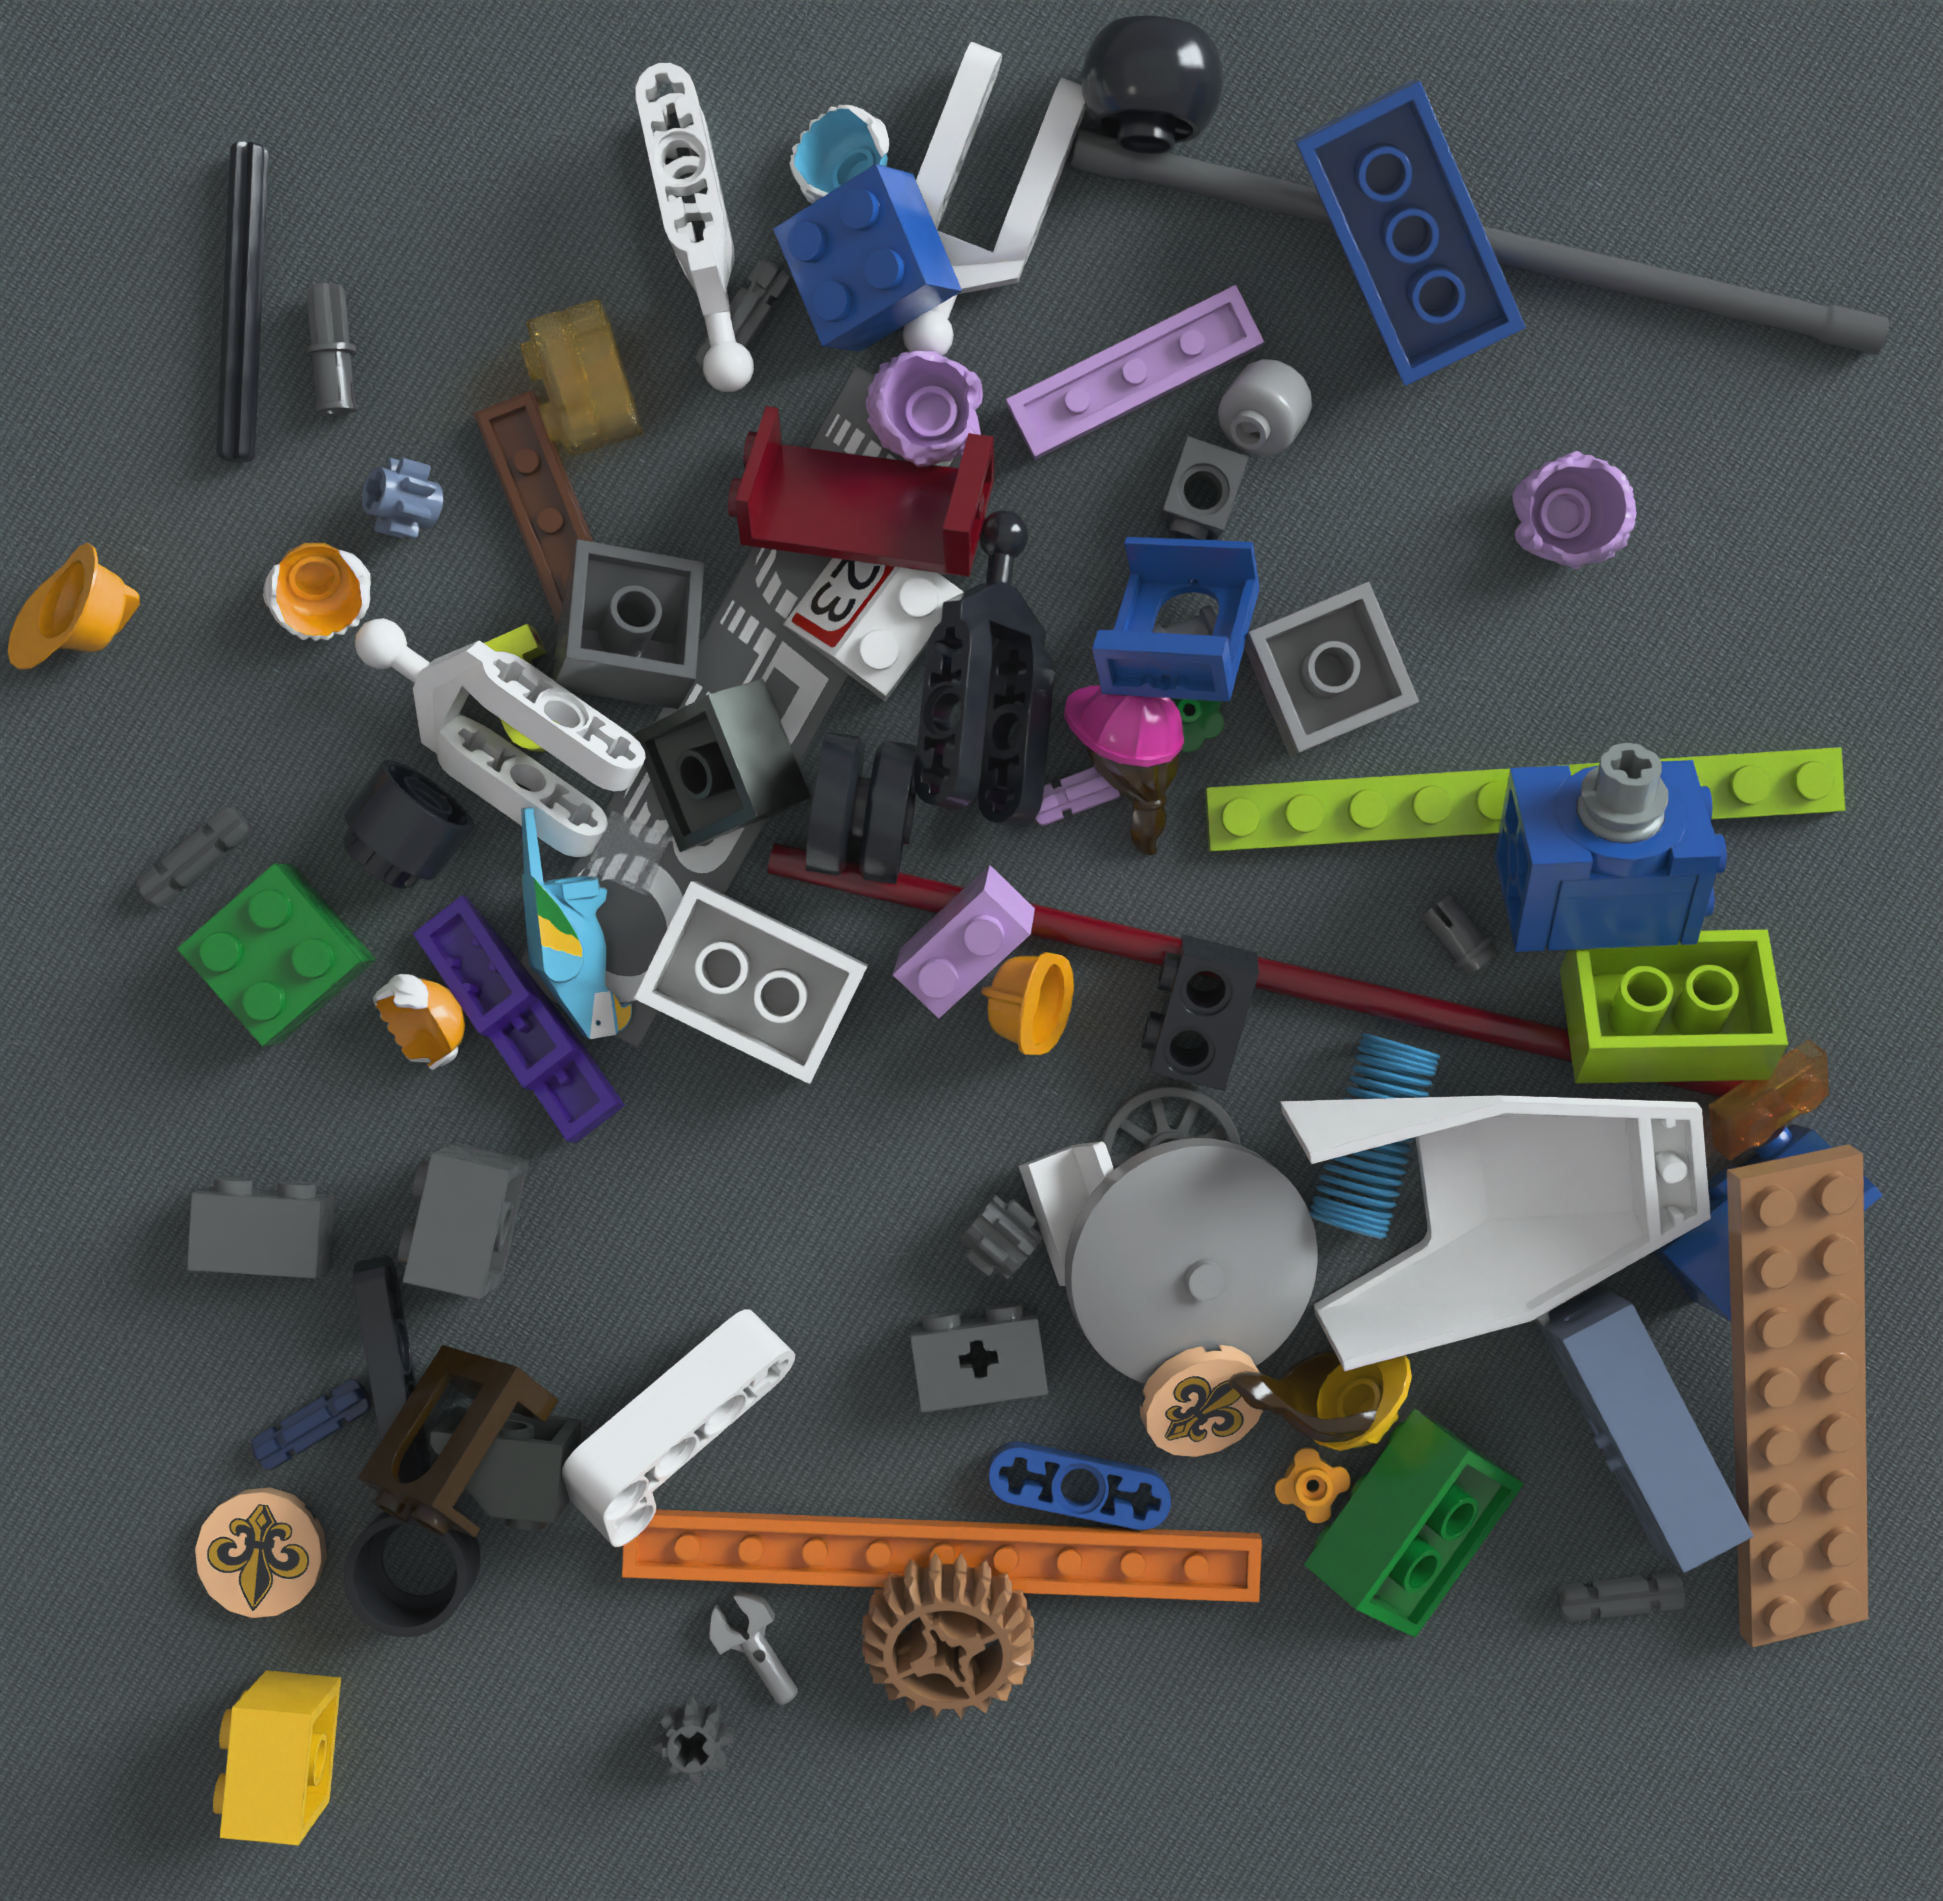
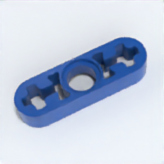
[989,1441,1171,1530]

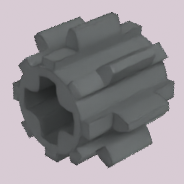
[958,1195,1043,1280]
[653,1696,735,1784]

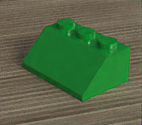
[1304,1408,1524,1638]

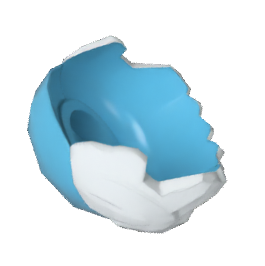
[790,104,889,204]

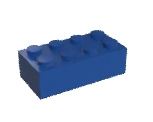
[1294,79,1526,386]

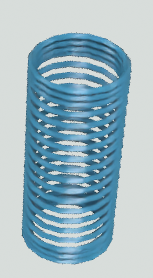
[1309,1033,1441,1239]

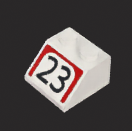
[783,558,963,701]

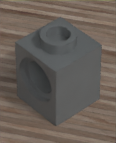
[1158,436,1249,540]

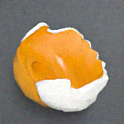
[263,543,371,641]
[372,974,466,1070]

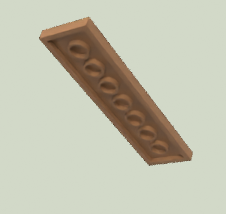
[1727,1144,1868,1648]

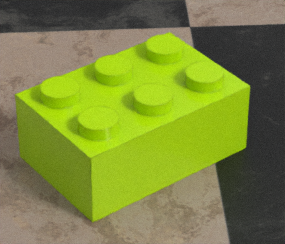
[1560,929,1788,1083]

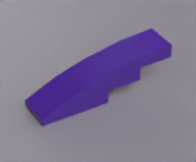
[413,895,625,1144]

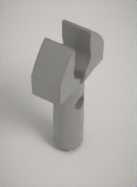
[710,1590,798,1705]

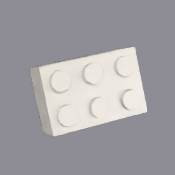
[634,881,868,1084]

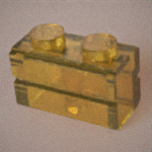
[520,300,644,455]

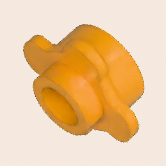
[1275,1447,1350,1523]

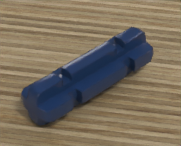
[251,1379,372,1470]

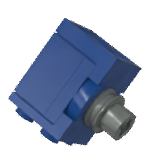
[1494,743,1727,952]

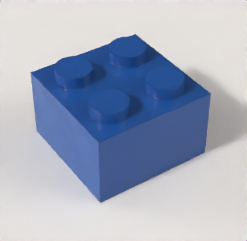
[773,164,962,352]

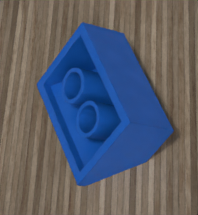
[1653,1124,1883,1321]

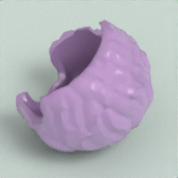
[866,350,983,467]
[1512,451,1637,569]

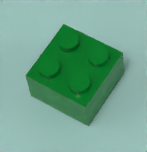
[177,863,377,1047]

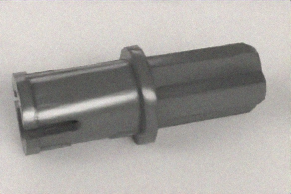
[305,283,358,415]

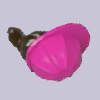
[1063,686,1184,855]

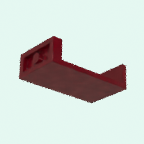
[728,406,994,577]

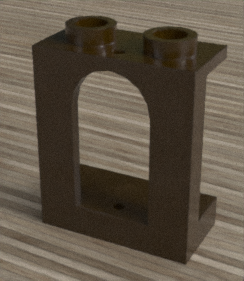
[358,1345,559,1537]

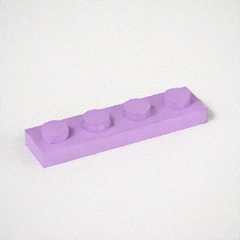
[1006,285,1264,461]

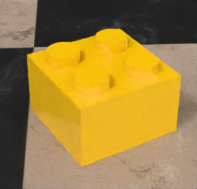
[213,1670,341,1846]

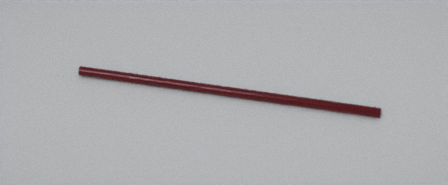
[767,843,1764,1106]

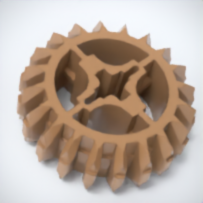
[862,1553,1034,1720]

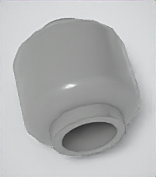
[1218,359,1312,457]

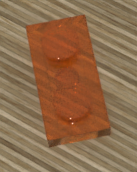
[1709,1039,1829,1161]

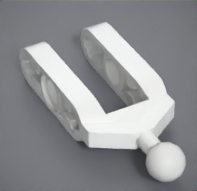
[903,42,1086,356]
[636,63,754,392]
[355,618,645,857]

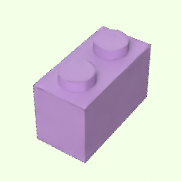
[893,865,1035,1018]

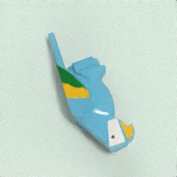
[521,807,632,1039]

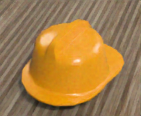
[7,543,140,670]
[981,952,1074,1055]

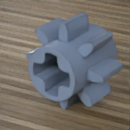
[362,457,443,539]

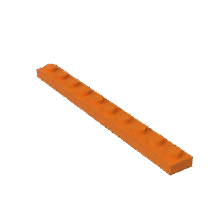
[622,1509,1262,1602]

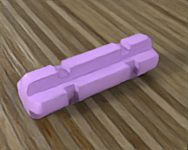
[1035,767,1121,826]

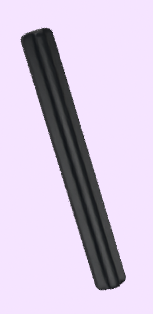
[216,142,269,462]

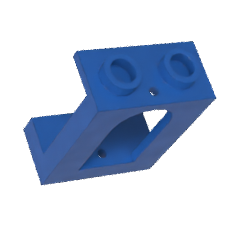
[1092,537,1260,702]

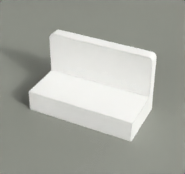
[1019,1141,1114,1286]

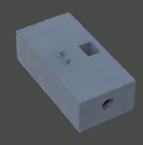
[1534,1286,1754,1573]

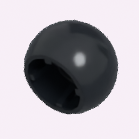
[1082,16,1223,154]

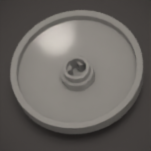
[1065,1138,1318,1384]

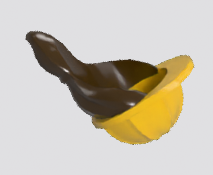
[1228,1350,1412,1451]

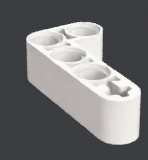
[562,1309,795,1547]

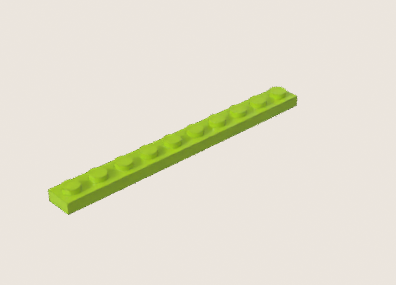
[1204,747,1845,852]

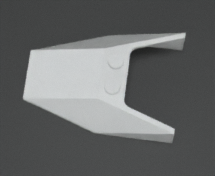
[1280,1096,1711,1371]

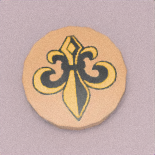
[1140,1345,1263,1457]
[195,1487,327,1618]

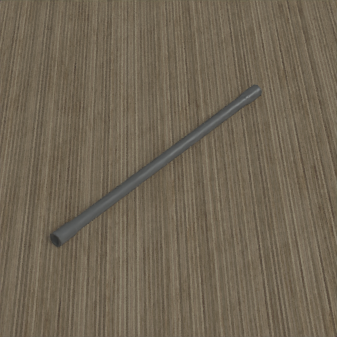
[1071,129,1889,355]

